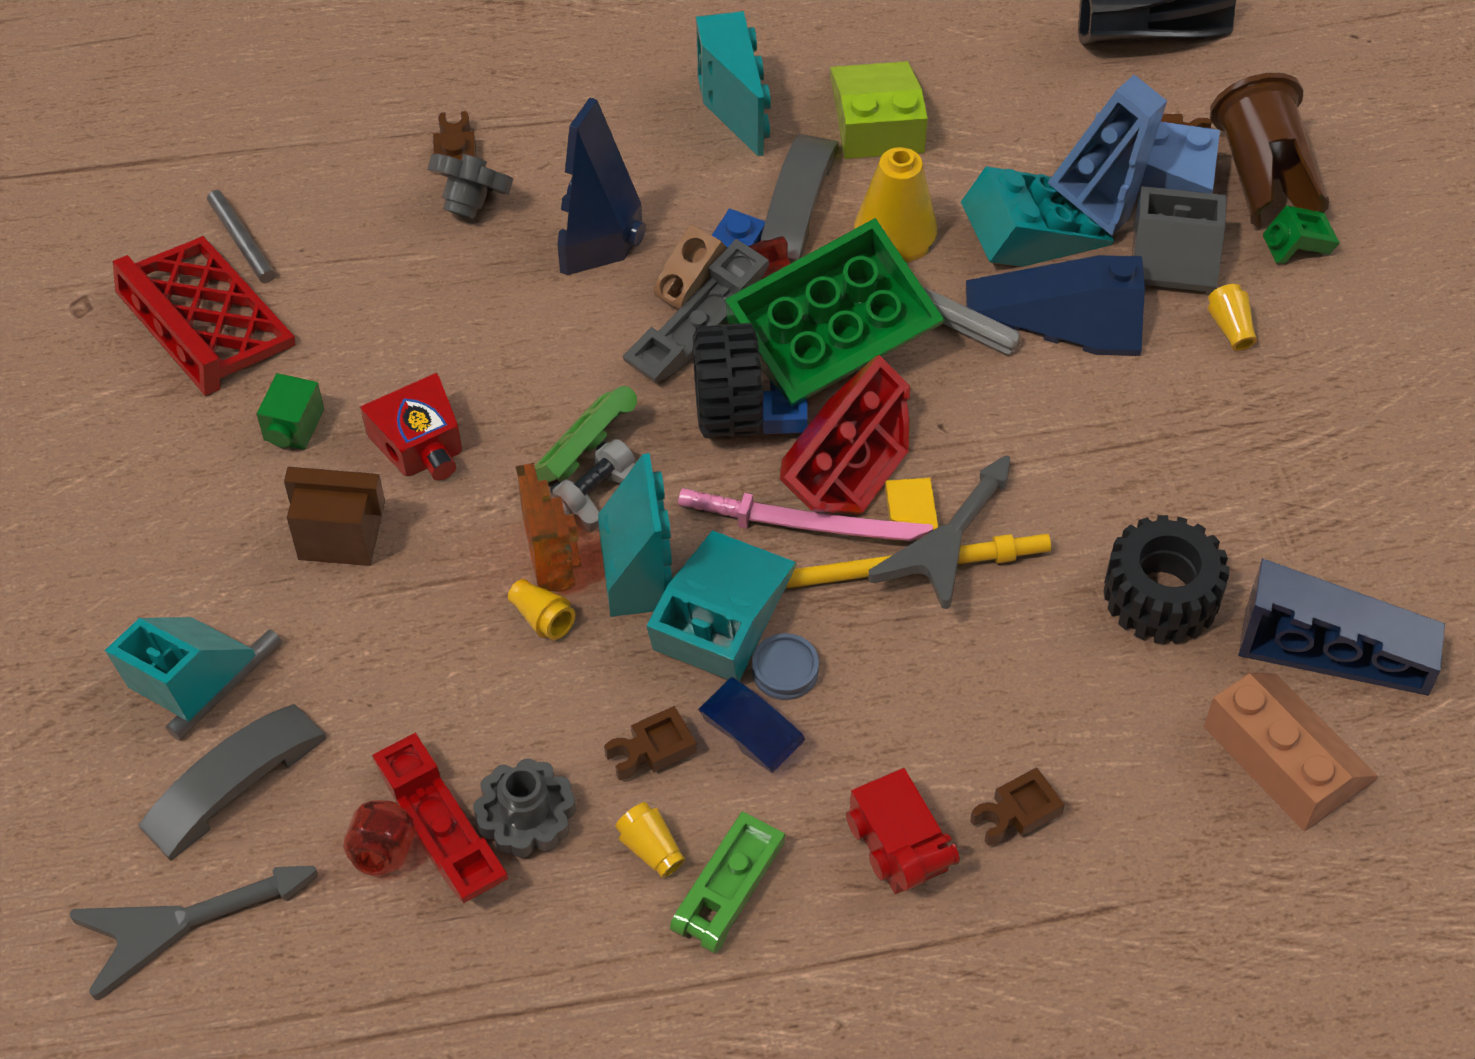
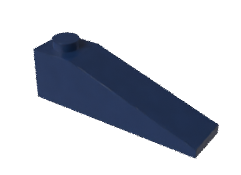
[557,97,646,275]
[966,255,1145,356]

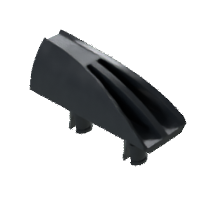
[1078,0,1236,44]

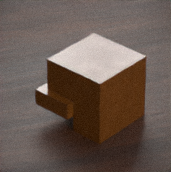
[284,467,385,566]

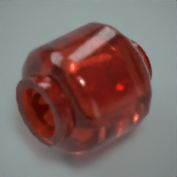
[343,800,416,876]

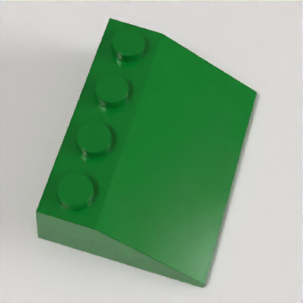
[725,218,944,407]

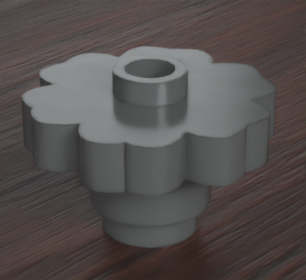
[427,154,514,219]
[473,758,576,858]

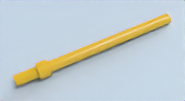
[785,533,1051,589]

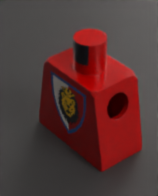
[360,372,462,481]

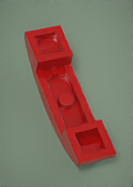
[372,732,509,904]

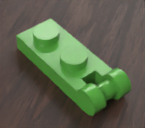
[528,386,637,485]
[670,811,785,954]

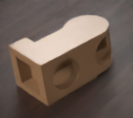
[654,224,727,310]

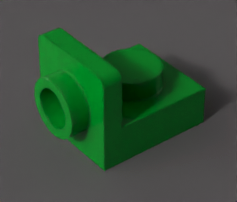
[1263,205,1340,264]

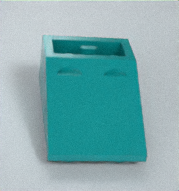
[696,11,771,156]
[961,166,1114,267]
[598,453,672,617]
[646,530,797,683]

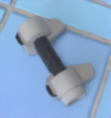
[545,439,635,532]

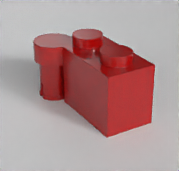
[846,768,960,894]

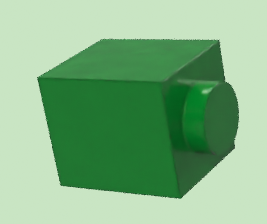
[256,373,324,450]

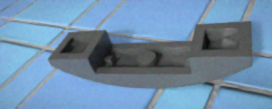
[758,134,839,264]
[623,239,769,383]
[139,704,326,861]

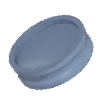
[752,633,819,700]

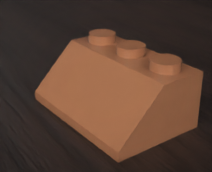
[1204,673,1378,832]

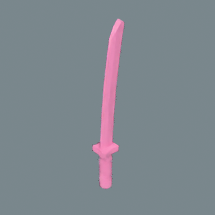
[678,488,933,541]

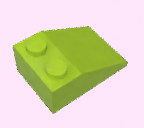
[830,61,928,159]

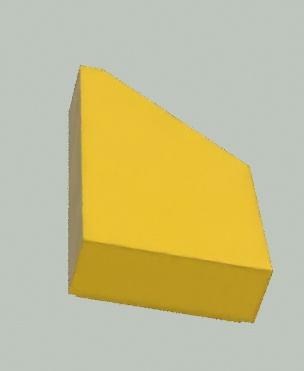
[885,478,938,540]

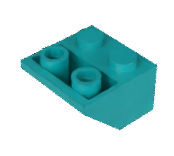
[104,617,256,722]

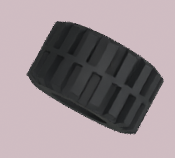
[693,323,763,438]
[1103,515,1230,644]

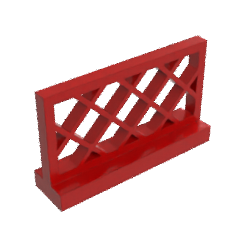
[112,236,295,396]

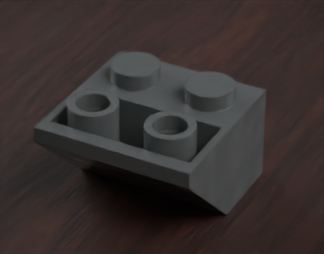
[1132,186,1226,292]

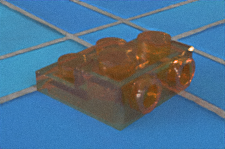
[516,463,581,592]

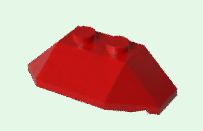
[779,355,910,515]

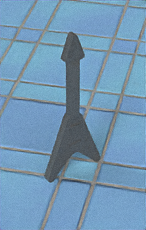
[869,456,1010,609]
[70,866,318,1000]

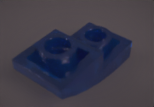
[698,676,806,773]

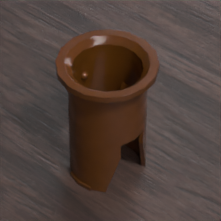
[1210,73,1329,230]

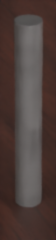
[207,190,275,283]
[165,629,282,740]

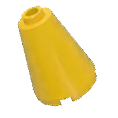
[854,147,938,263]

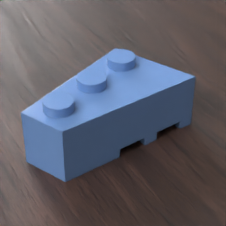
[1048,74,1167,236]
[1095,113,1220,194]

